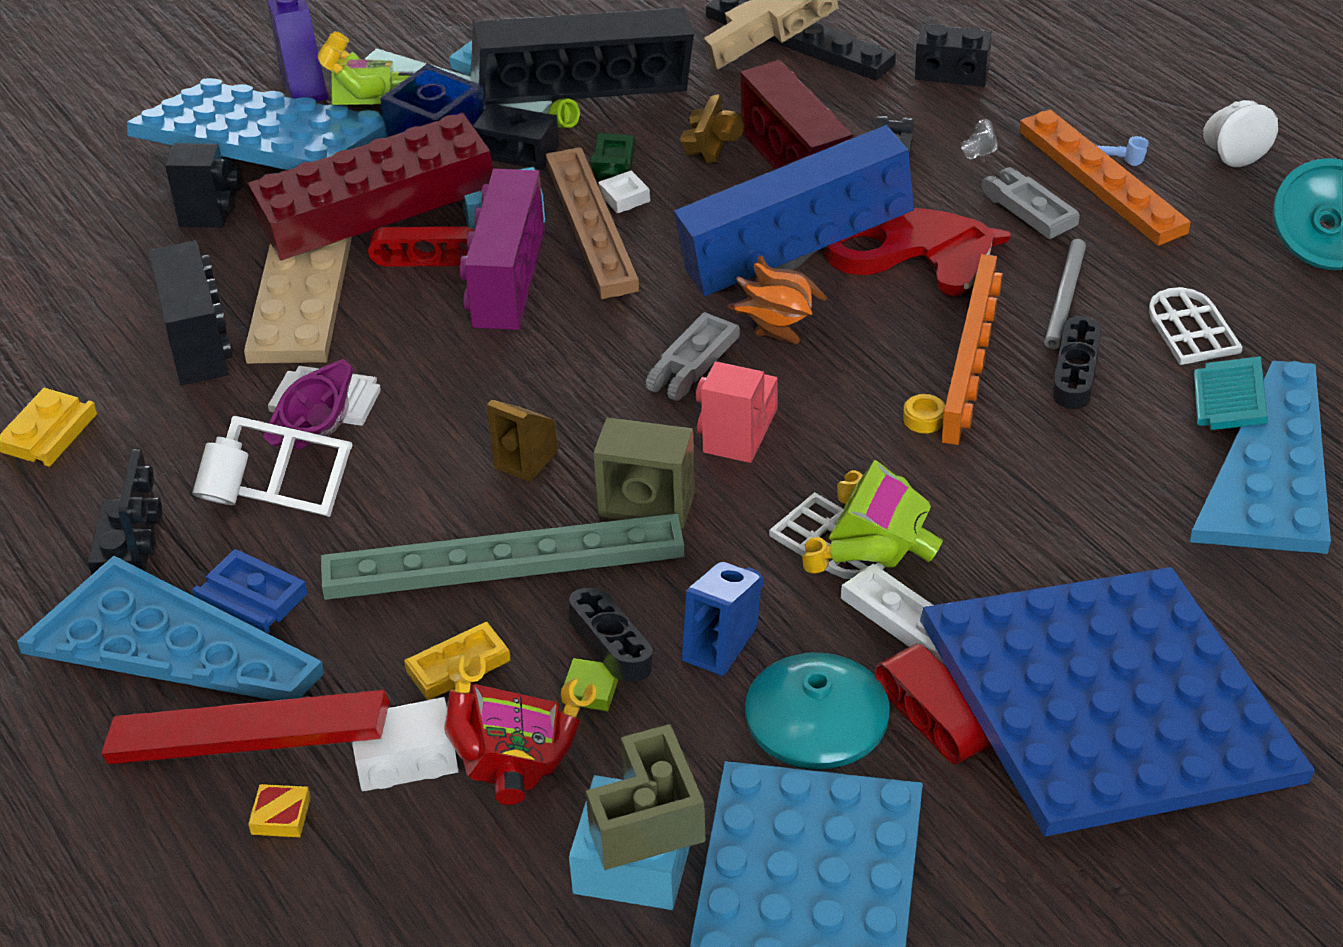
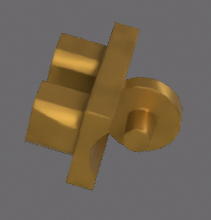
[680,94,745,163]

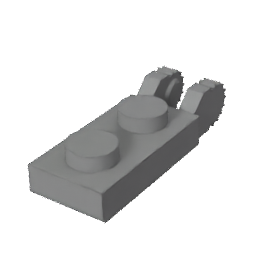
[981,167,1080,239]
[645,312,740,401]

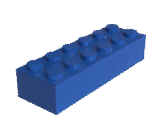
[674,125,914,297]

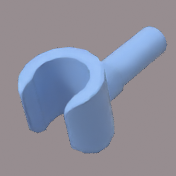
[1097,136,1148,166]

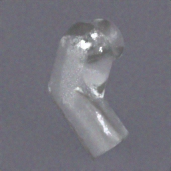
[961,119,998,159]

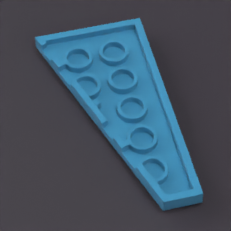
[1190,361,1331,554]
[17,556,324,701]

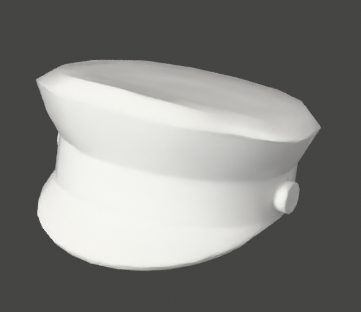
[1203,100,1278,167]

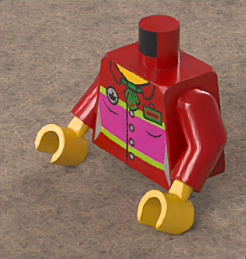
[444,655,597,805]

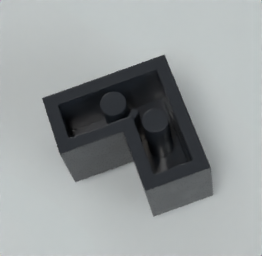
[165,143,243,228]

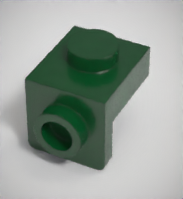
[589,133,636,181]

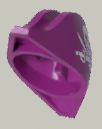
[263,359,353,450]

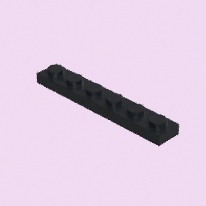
[706,0,896,81]

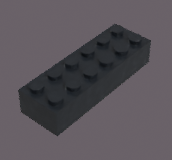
[471,8,694,106]

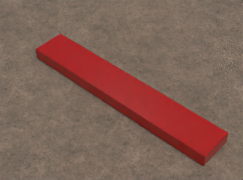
[101,690,390,764]

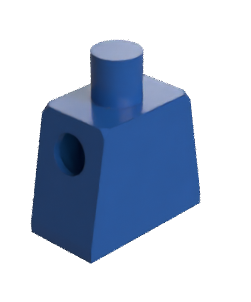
[682,562,764,676]

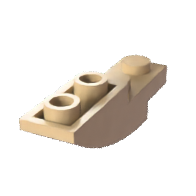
[704,0,838,70]

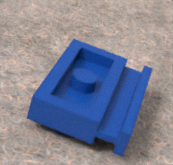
[192,549,308,634]

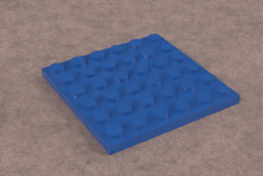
[920,567,1315,837]

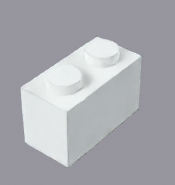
[352,697,459,792]

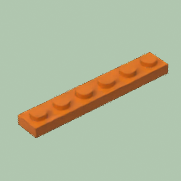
[1019,109,1191,246]
[942,254,1003,445]

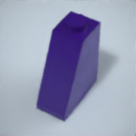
[267,0,328,102]

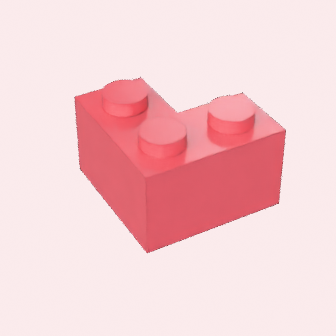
[696,361,778,463]

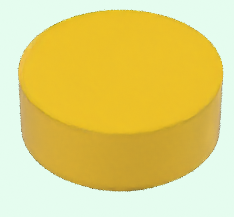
[903,394,945,433]

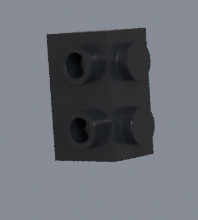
[915,24,992,87]

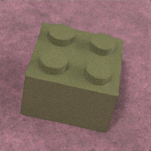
[594,417,695,529]

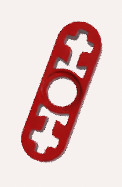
[368,226,475,267]

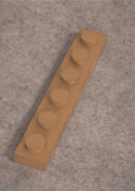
[546,147,639,299]

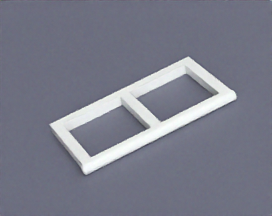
[226,416,352,517]

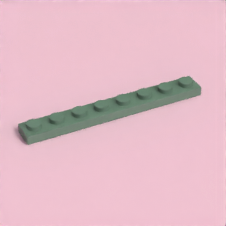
[321,513,685,600]

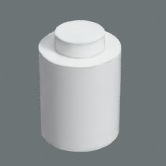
[192,437,249,505]

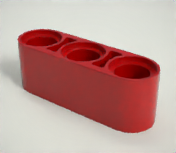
[874,643,991,765]

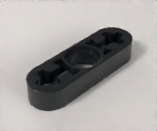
[1053,316,1101,409]
[568,588,653,682]

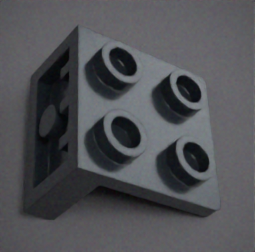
[88,449,163,575]

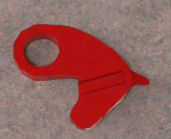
[824,208,1011,297]

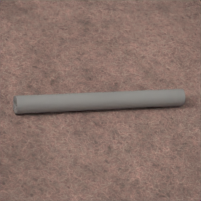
[1044,239,1086,349]

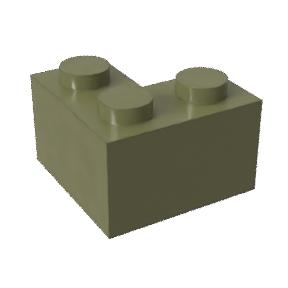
[586,724,705,870]

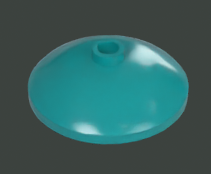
[1273,158,1343,270]
[745,652,890,769]

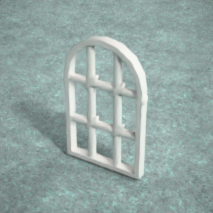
[1149,287,1243,365]
[769,492,885,579]

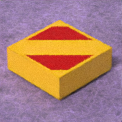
[249,784,311,837]

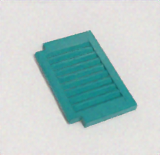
[1194,356,1268,430]

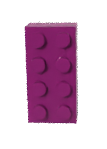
[460,168,545,330]

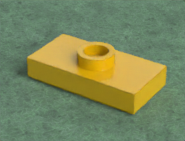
[404,621,511,700]

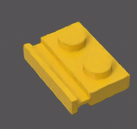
[0,388,97,467]

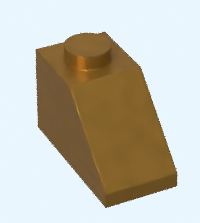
[487,400,558,482]

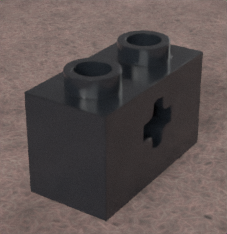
[473,103,559,170]

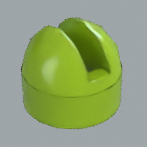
[548,99,580,128]

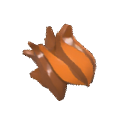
[727,255,827,344]

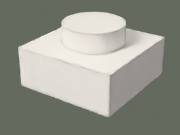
[598,170,650,213]

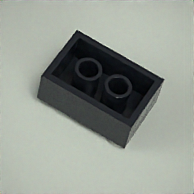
[149,240,233,386]

